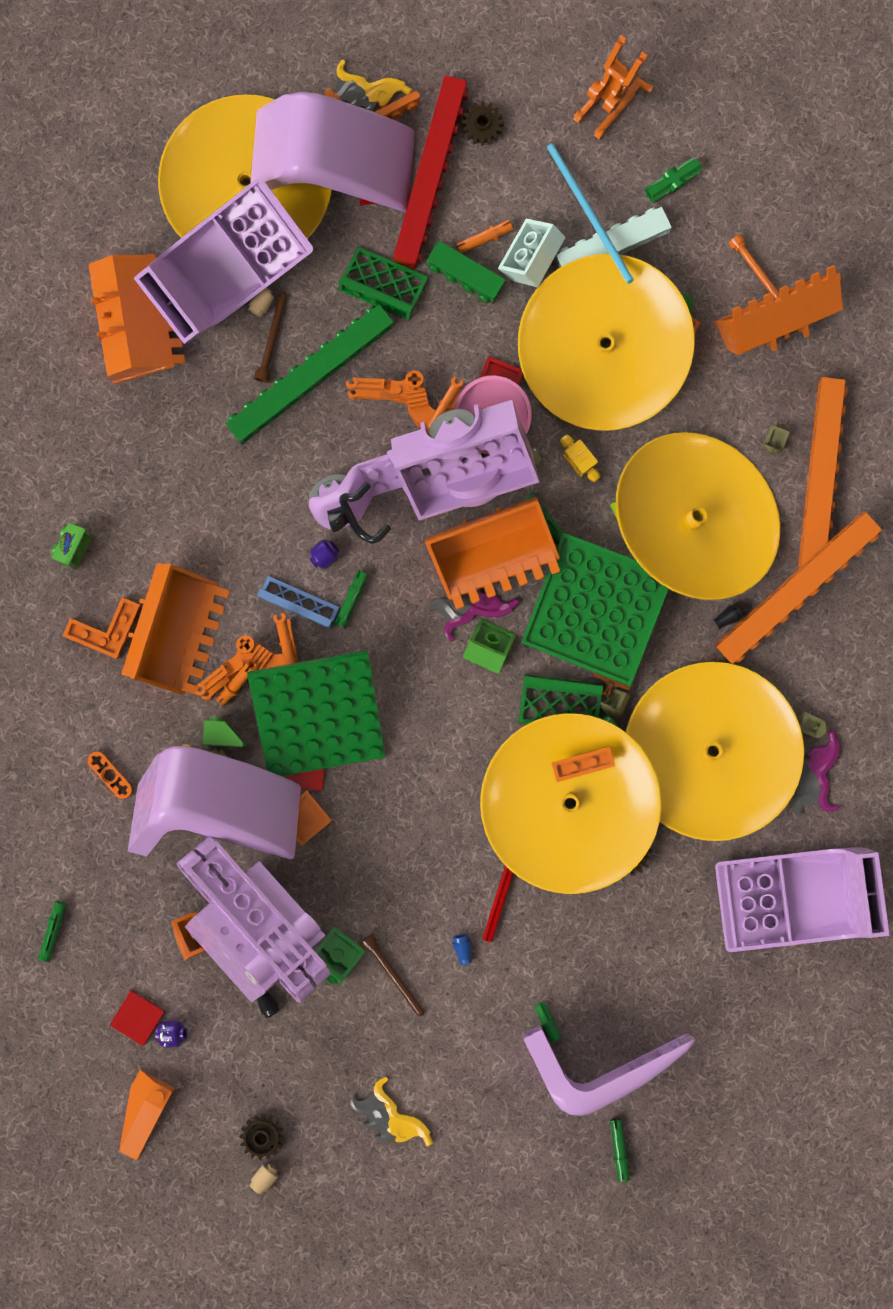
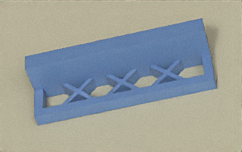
[257,576,339,629]

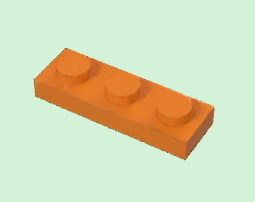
[552,746,615,782]

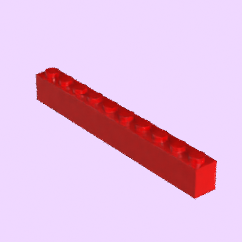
[393,75,470,269]

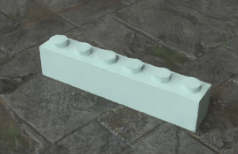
[555,207,672,268]

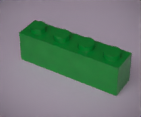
[427,241,506,304]

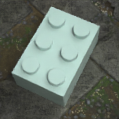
[498,219,566,287]

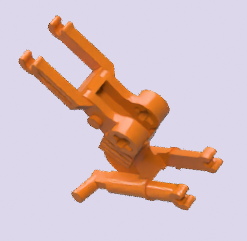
[573,34,654,140]
[346,370,463,436]
[195,613,299,701]

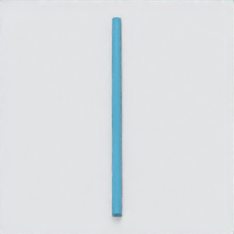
[547,143,634,284]

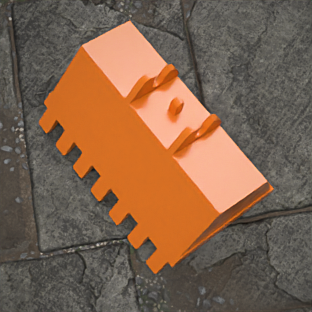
[88,254,185,384]
[713,265,843,355]
[425,496,560,610]
[121,563,230,695]

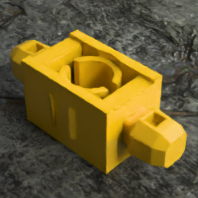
[560,435,601,482]

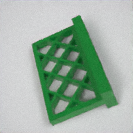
[338,247,428,321]
[518,674,603,723]

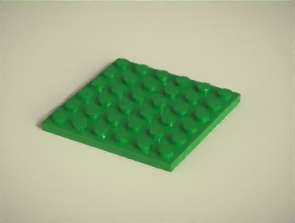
[521,533,669,686]
[247,650,385,776]

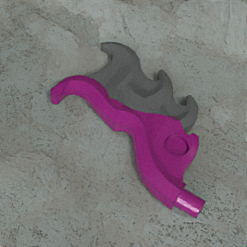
[428,589,520,642]
[793,731,840,816]

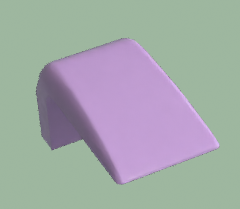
[250,92,415,212]
[134,178,313,344]
[128,746,301,859]
[715,847,890,952]
[523,1025,695,1116]

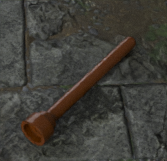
[253,292,287,383]
[360,933,424,1016]

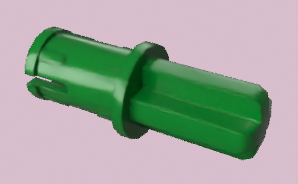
[535,1002,562,1042]

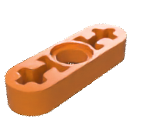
[88,752,133,799]

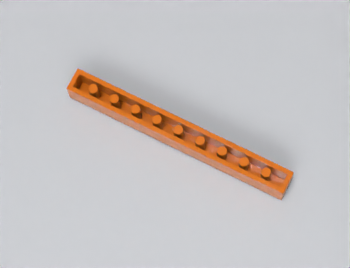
[798,377,848,569]
[714,511,882,664]

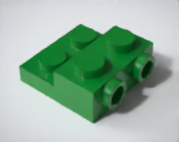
[315,926,366,985]

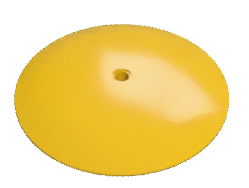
[158,94,332,239]
[518,254,695,431]
[616,432,780,600]
[626,662,804,841]
[480,714,661,894]

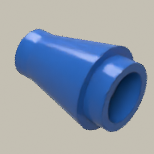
[452,934,472,965]

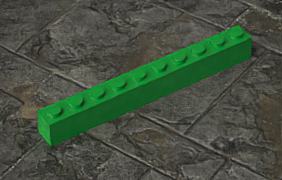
[225,304,394,445]

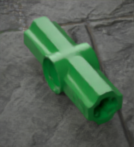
[645,157,703,203]

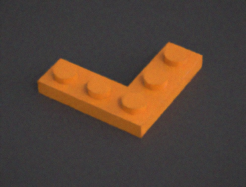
[63,597,141,659]

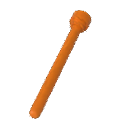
[728,234,779,299]

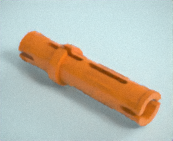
[456,219,513,254]
[216,659,258,706]

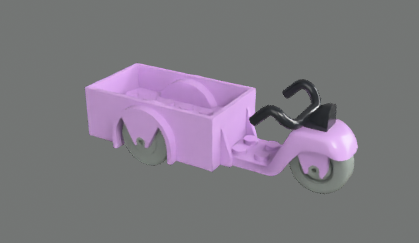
[308,400,539,544]

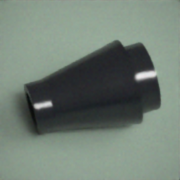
[713,603,744,629]
[257,991,280,1018]

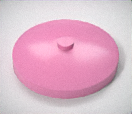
[453,375,532,454]

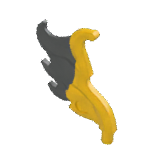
[323,60,413,111]
[351,1076,434,1146]

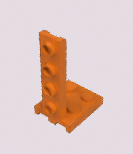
[324,88,421,120]

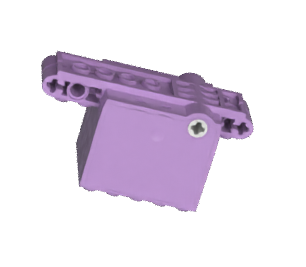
[177,836,331,1003]

